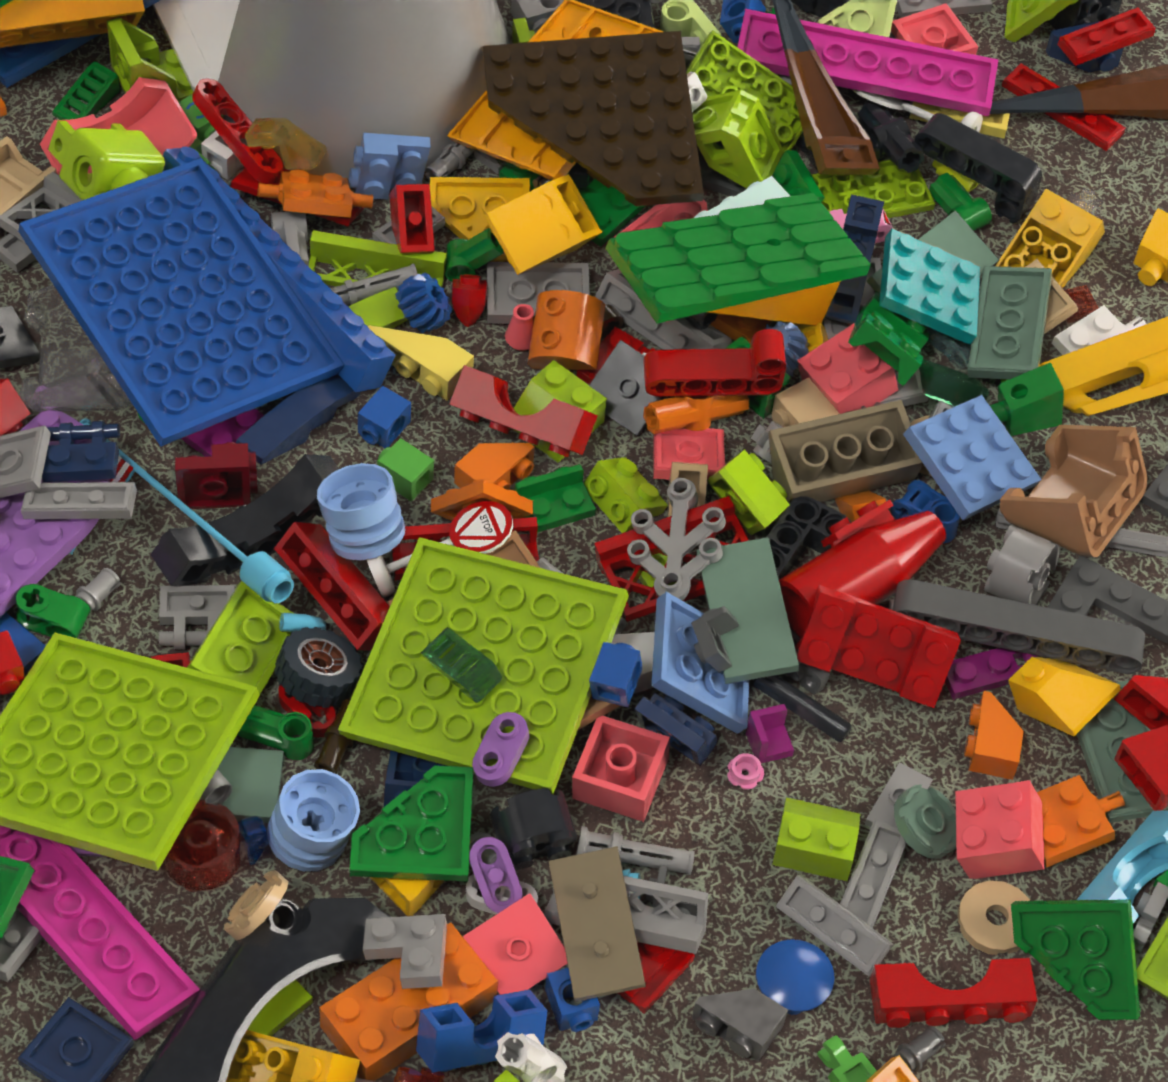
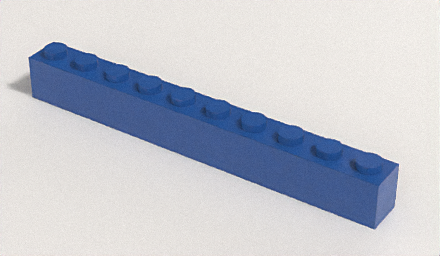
[163,147,396,392]

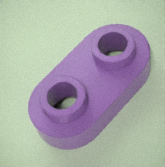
[472,712,529,787]
[469,837,522,913]

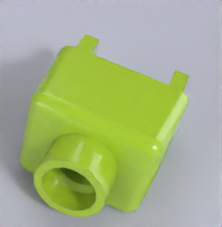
[48,120,165,200]

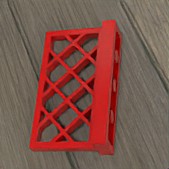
[594,496,749,622]

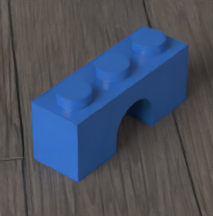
[416,990,547,1073]

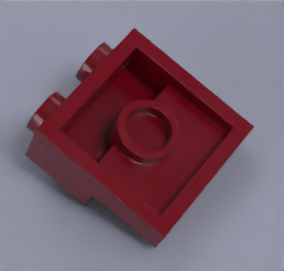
[175,442,258,510]

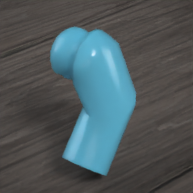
[279,613,327,632]

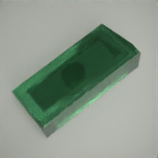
[919,359,990,406]

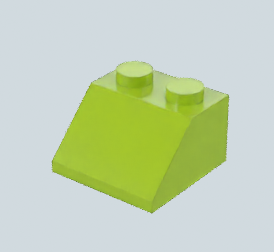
[513,360,607,463]
[707,449,790,535]
[772,797,860,881]

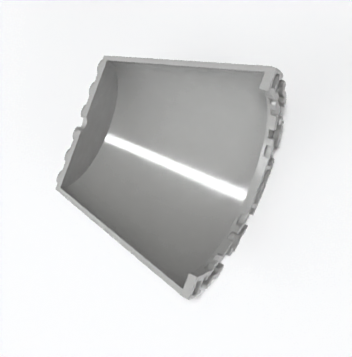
[218,0,511,180]

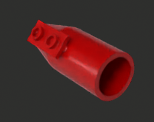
[779,499,946,638]

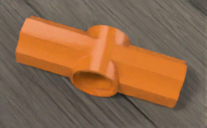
[643,395,749,434]

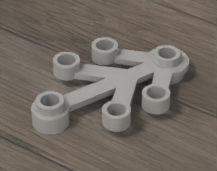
[627,478,726,601]

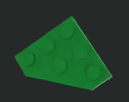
[350,765,473,882]
[1011,899,1140,1020]

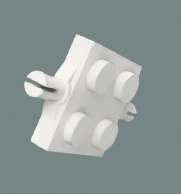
[1052,305,1146,390]

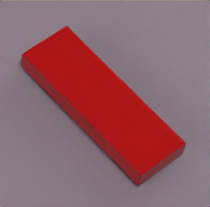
[1058,7,1156,66]

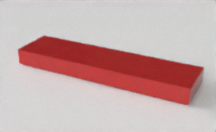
[1002,63,1126,151]

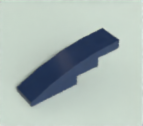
[236,374,361,465]

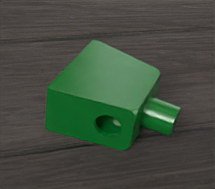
[989,363,1064,436]

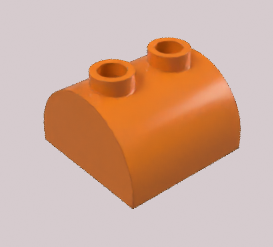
[527,290,606,370]

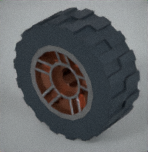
[274,627,362,708]

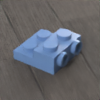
[348,133,431,199]

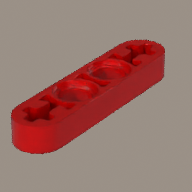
[192,78,283,184]

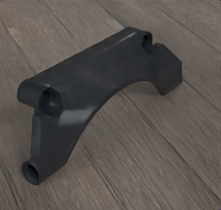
[135,898,391,1082]

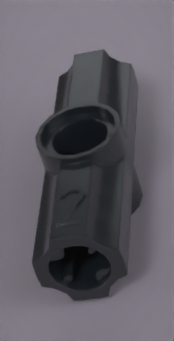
[857,101,925,173]

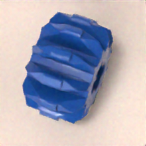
[395,272,452,333]

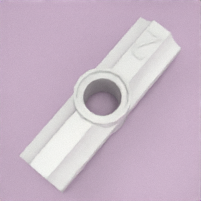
[495,1032,567,1082]

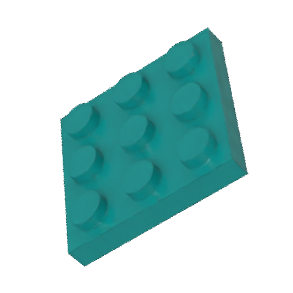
[879,228,980,345]

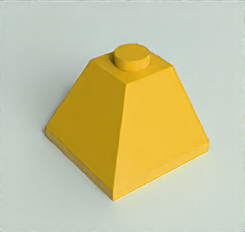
[1008,657,1121,736]

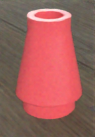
[505,304,534,351]

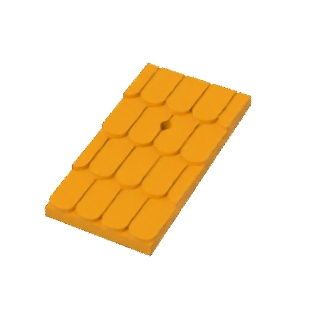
[447,0,663,180]

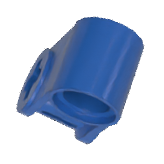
[890,480,960,543]

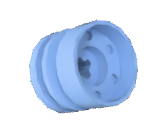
[317,463,405,560]
[267,769,360,872]

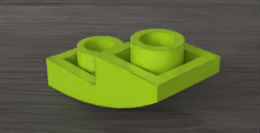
[349,287,408,329]

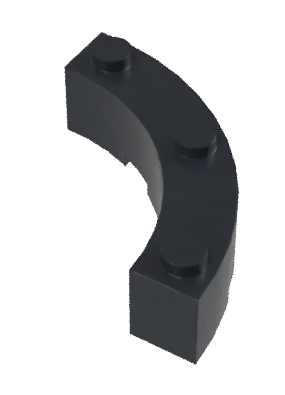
[151,454,339,586]

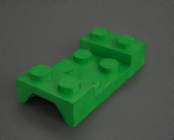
[848,291,930,386]

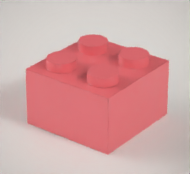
[797,323,898,414]
[572,715,670,822]
[955,780,1045,879]

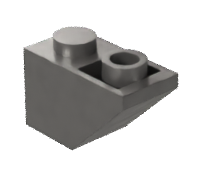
[692,989,788,1061]

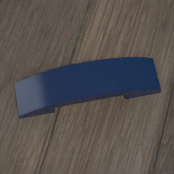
[824,194,884,324]

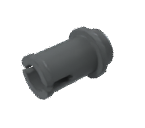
[894,1026,946,1072]

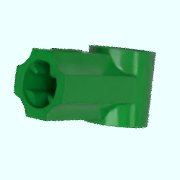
[929,172,992,231]
[445,228,505,282]
[237,705,314,760]

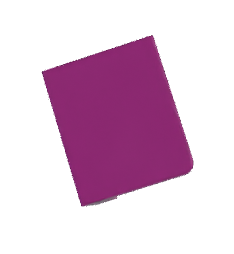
[746,704,794,763]

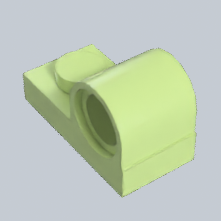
[659,0,721,47]

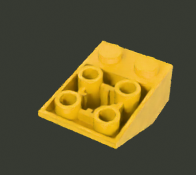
[484,174,602,275]
[995,189,1105,288]
[226,1030,360,1082]

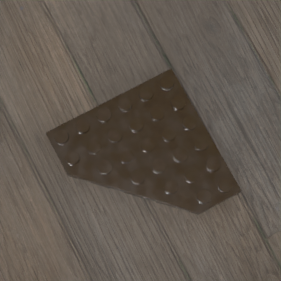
[483,31,704,206]

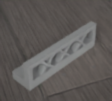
[595,269,732,350]
[545,876,708,954]

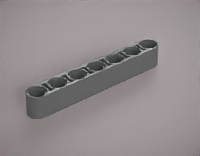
[893,579,1145,674]

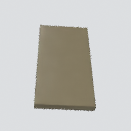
[549,846,646,1002]

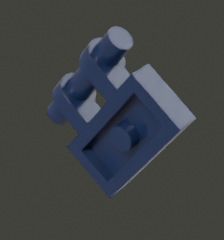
[42,421,120,482]

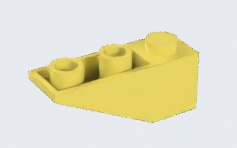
[368,325,474,401]

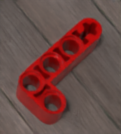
[643,329,786,397]

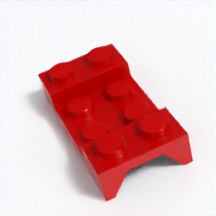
[795,585,961,708]

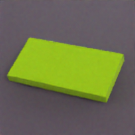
[686,30,803,158]
[811,159,935,218]

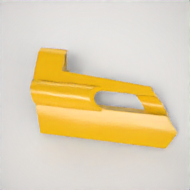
[1039,316,1168,416]

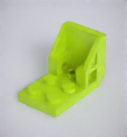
[107,17,193,102]
[692,90,784,189]

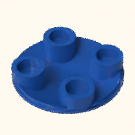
[755,939,834,1015]

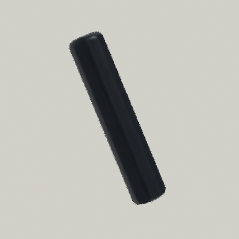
[753,675,852,742]

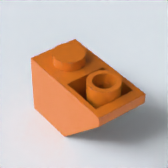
[454,443,535,490]
[964,691,1023,780]

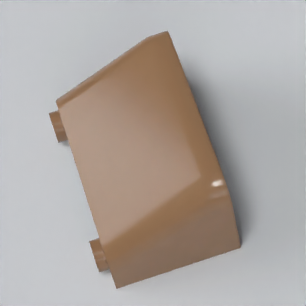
[1000,425,1147,557]

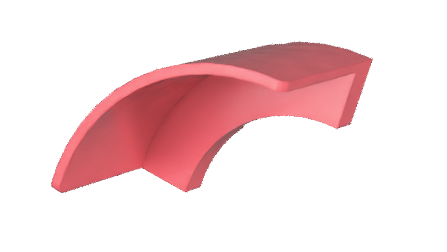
[40,77,197,175]

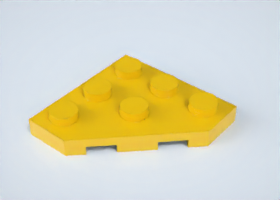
[430,177,530,262]

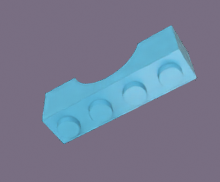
[1077,810,1168,923]

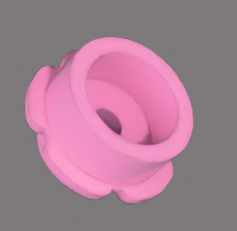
[727,753,764,790]

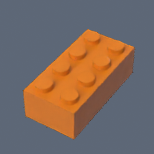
[319,922,498,1081]

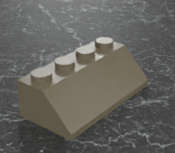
[768,400,924,511]

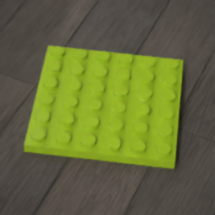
[338,537,629,795]
[0,632,259,871]

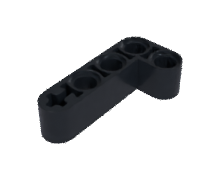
[915,113,1042,223]
[766,496,851,580]

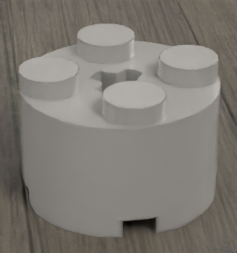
[984,525,1060,605]

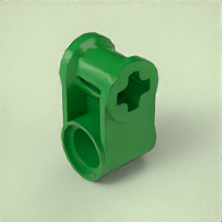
[16,584,91,638]

